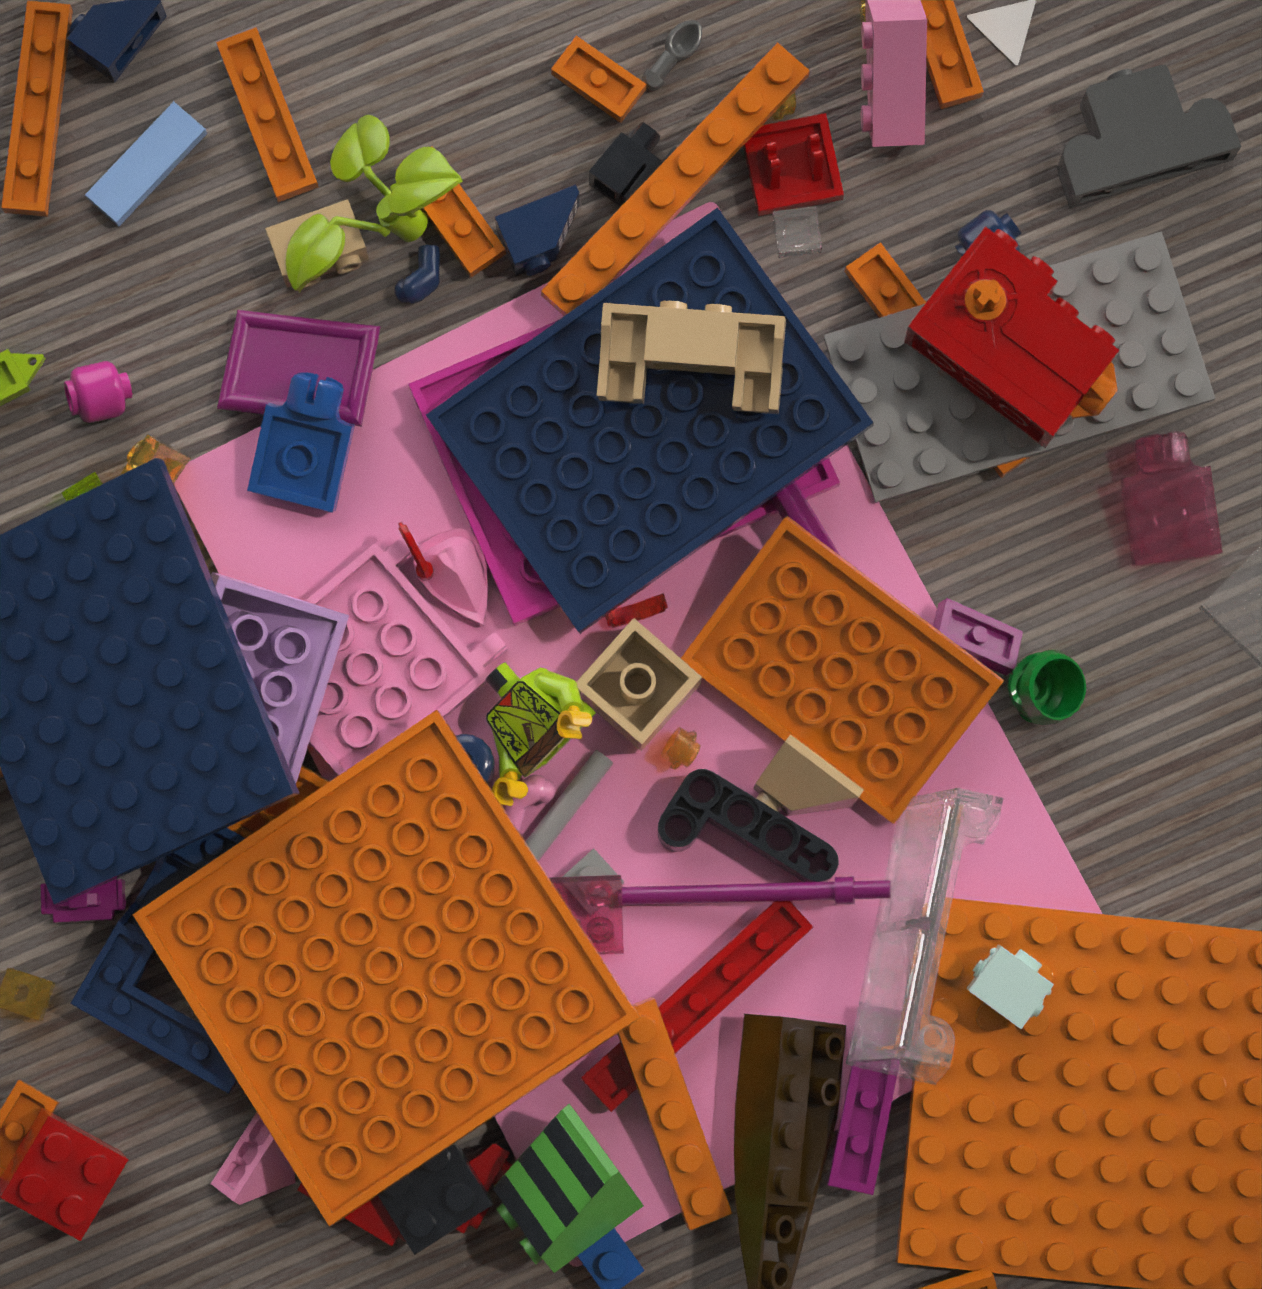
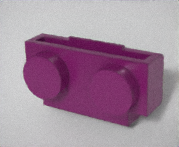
[40,879,126,924]

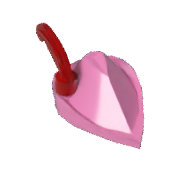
[398,521,488,626]

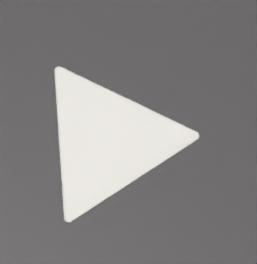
[967,0,1036,65]

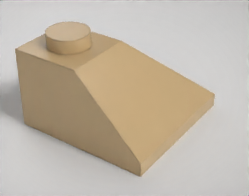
[753,734,864,816]

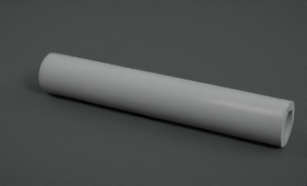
[525,750,613,861]

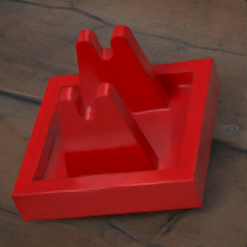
[743,113,844,216]

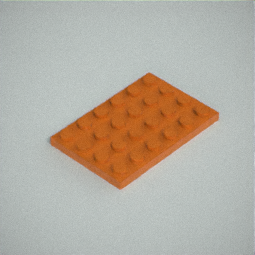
[681,516,1004,824]

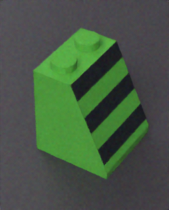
[493,1104,644,1273]

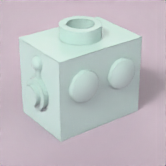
[966,944,1054,1029]

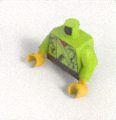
[485,662,596,806]

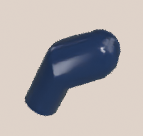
[394,245,440,303]

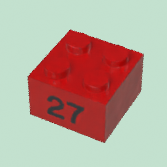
[0,1107,129,1241]

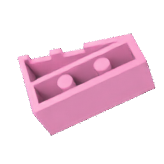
[861,0,927,147]

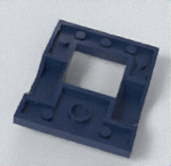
[70,828,245,1094]

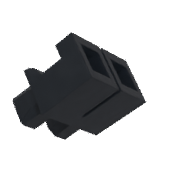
[589,122,677,207]

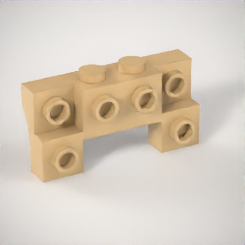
[596,301,786,414]

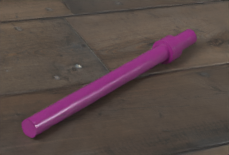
[618,876,891,905]

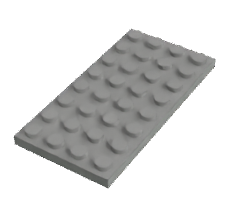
[823,231,1215,503]

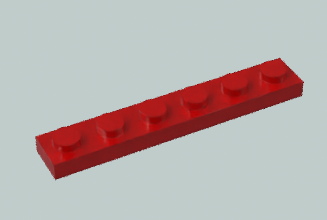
[581,901,814,1112]

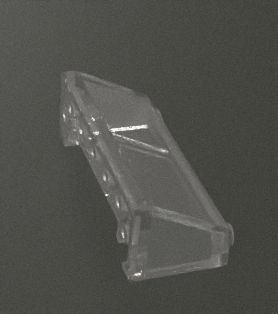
[846,788,1003,1085]

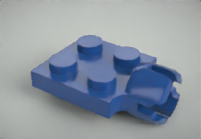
[247,372,355,513]

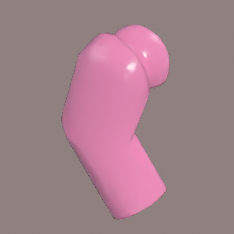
[503,775,555,831]

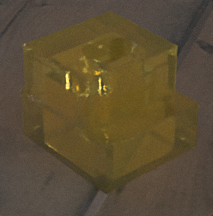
[0,968,56,1021]

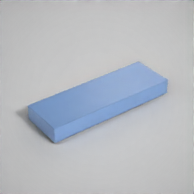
[85,101,207,227]

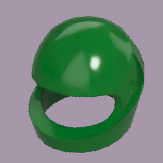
[1008,650,1086,725]

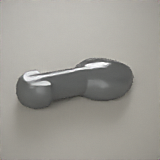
[642,20,702,91]

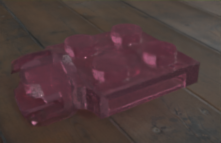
[1120,431,1223,566]

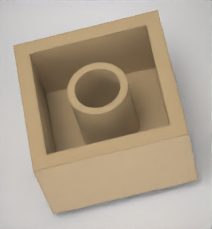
[576,618,702,752]

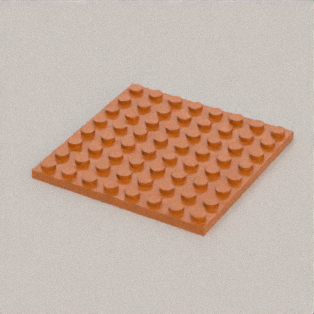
[133,710,641,1226]
[895,896,1262,1289]

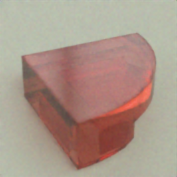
[605,593,668,628]

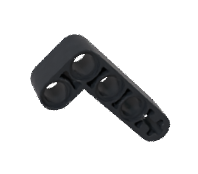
[657,769,839,882]

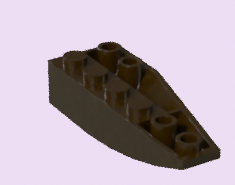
[734,1014,846,1289]

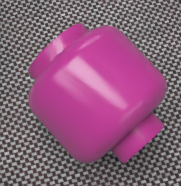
[64,361,132,423]

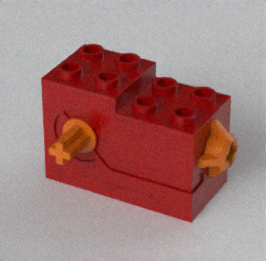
[904,226,1119,448]

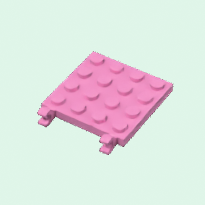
[306,536,508,776]

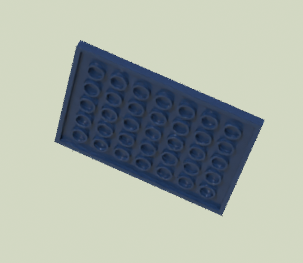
[426,207,874,634]
[0,458,300,905]

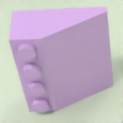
[211,572,349,783]

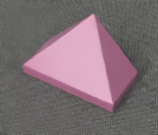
[211,1112,295,1205]

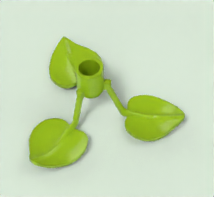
[286,115,463,293]

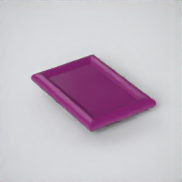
[217,310,381,427]

